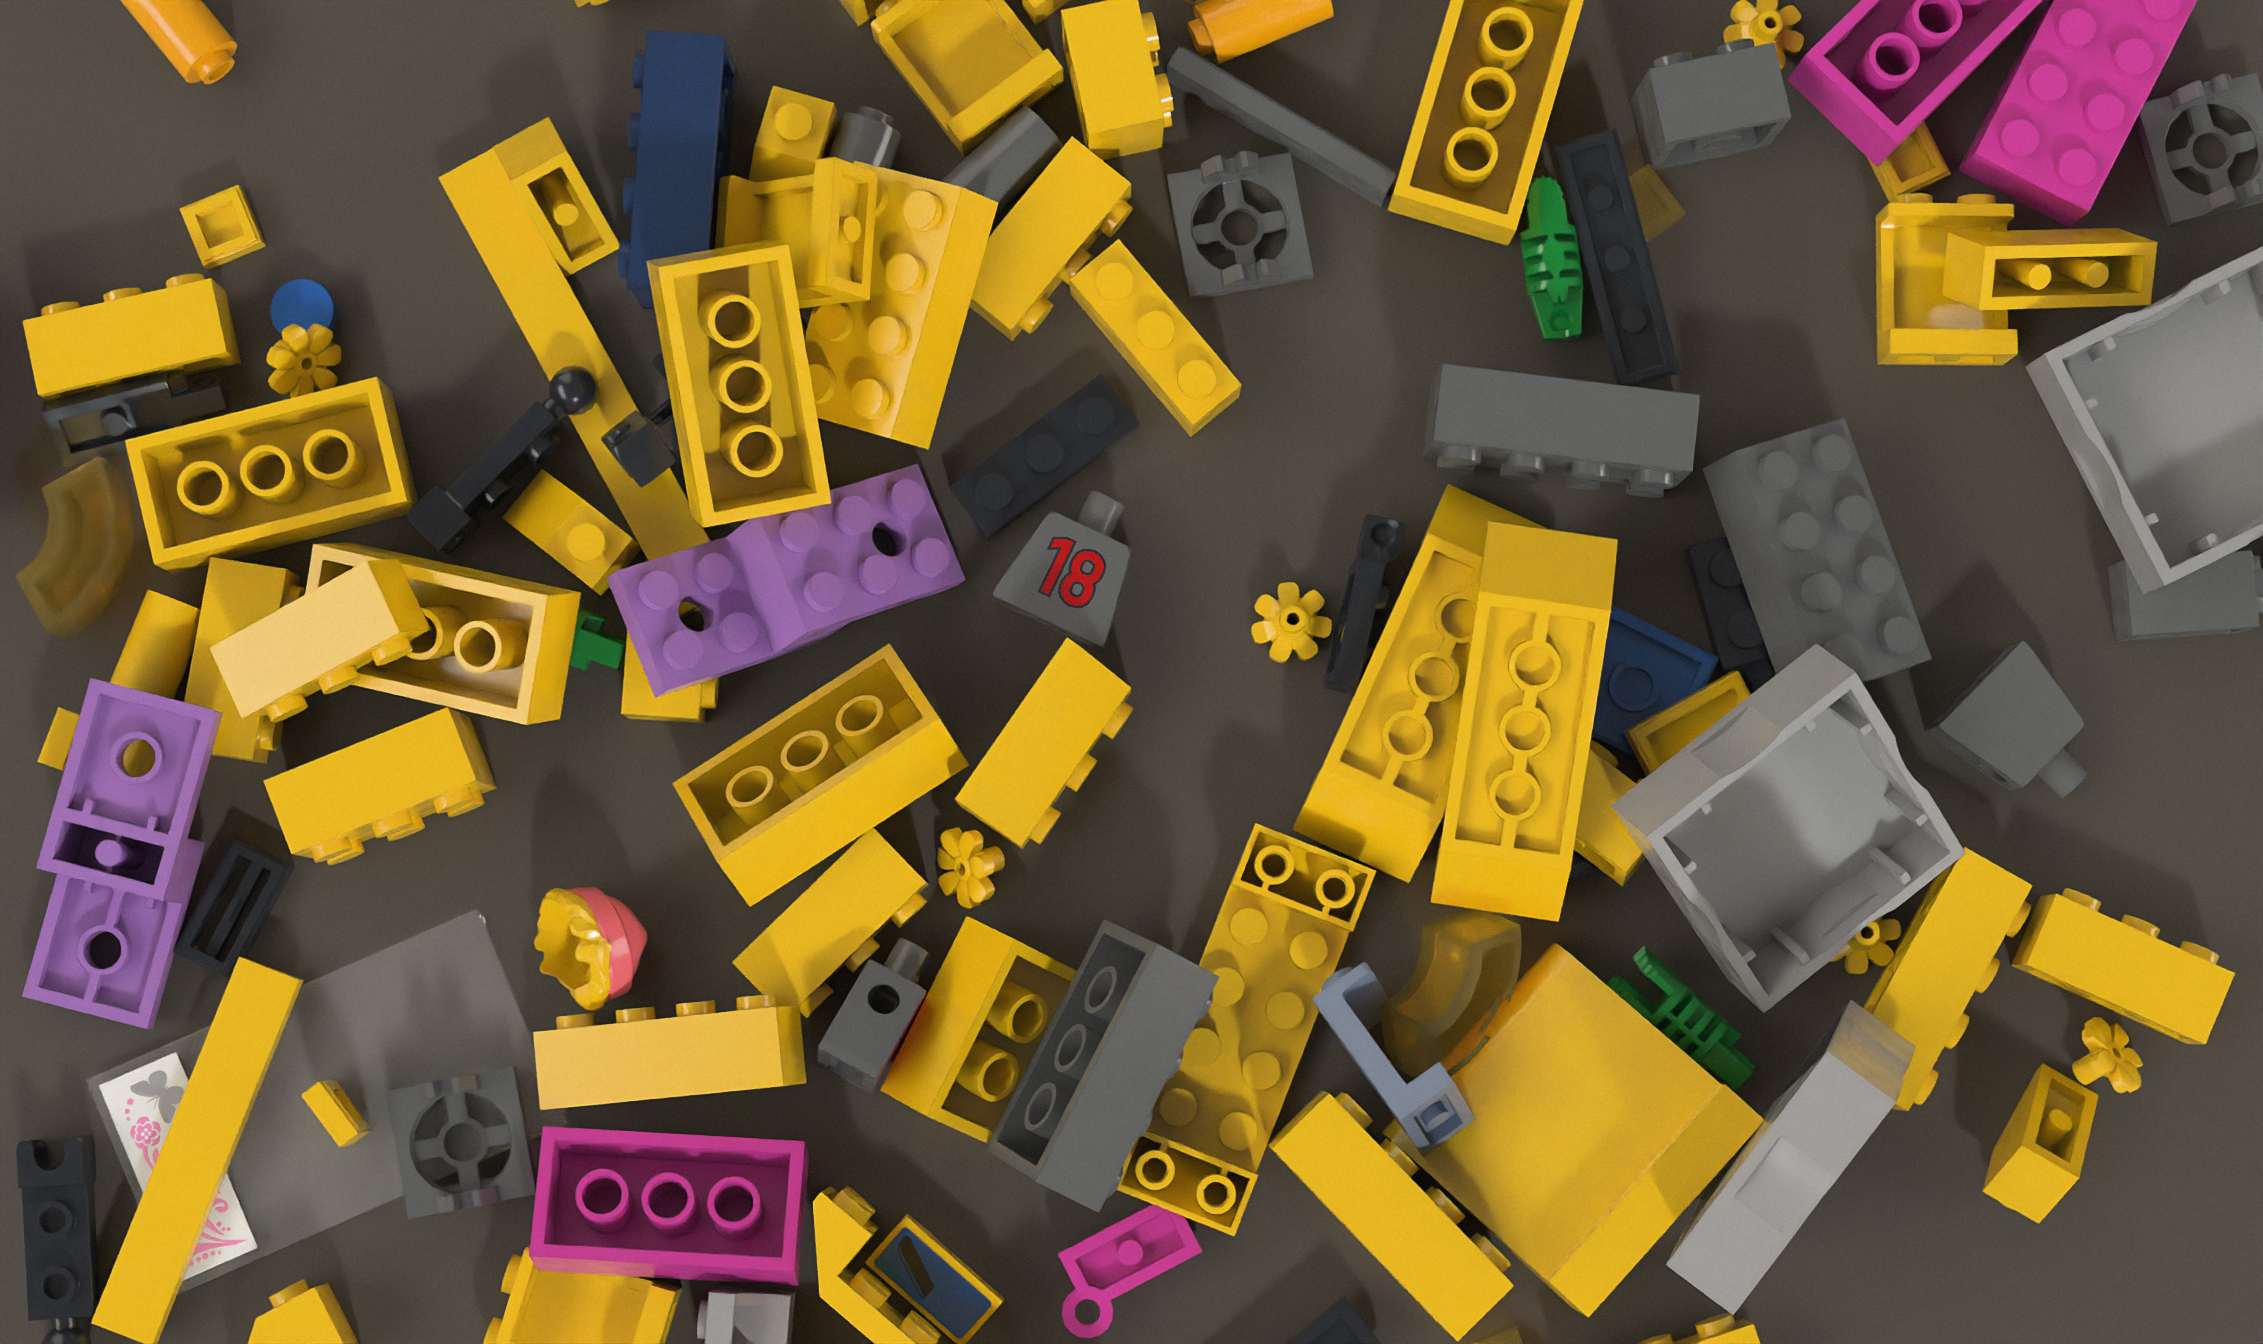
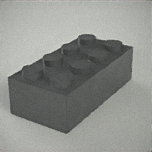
[1422,364,1701,498]
[1703,418,1932,684]
[985,919,1219,1213]

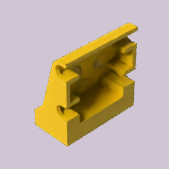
[1381,943,1765,1318]

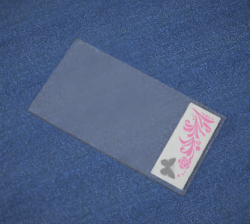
[86,909,569,1295]

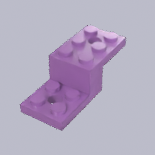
[607,464,966,698]
[22,678,223,1029]

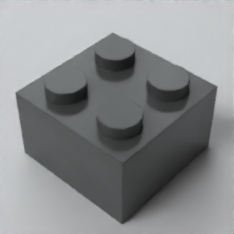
[1631,39,1792,172]

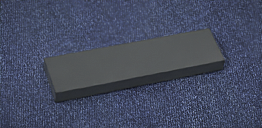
[1167,47,1397,207]

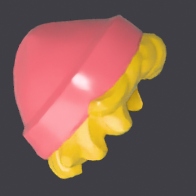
[534,887,647,1011]

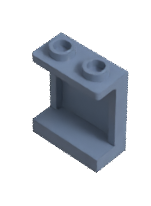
[1312,962,1475,1157]

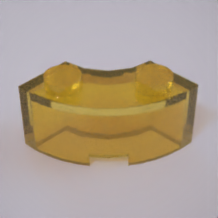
[16,456,134,640]
[1379,908,1522,1078]

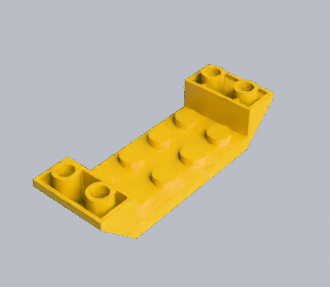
[1292,484,1548,883]
[1431,520,1618,922]
[1116,823,1376,1236]
[813,1186,941,1344]

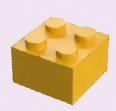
[1061,0,1174,160]

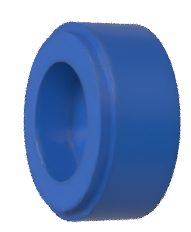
[270,279,338,335]

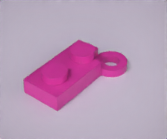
[1058,1204,1203,1338]

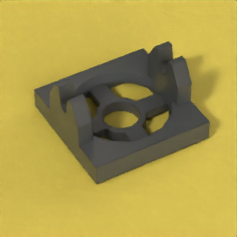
[2135,72,2263,228]
[1166,150,1314,301]
[386,1066,537,1219]

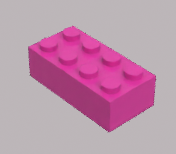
[1787,0,2045,167]
[1958,0,2197,228]
[529,1126,809,1286]

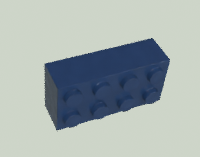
[618,30,737,310]

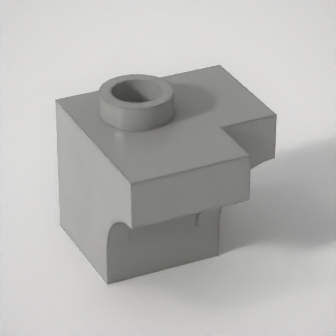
[697,1285,796,1344]

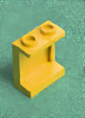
[871,0,1064,157]
[715,157,878,309]
[1876,193,2018,365]
[483,1245,682,1344]

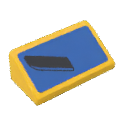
[865,1213,1004,1344]

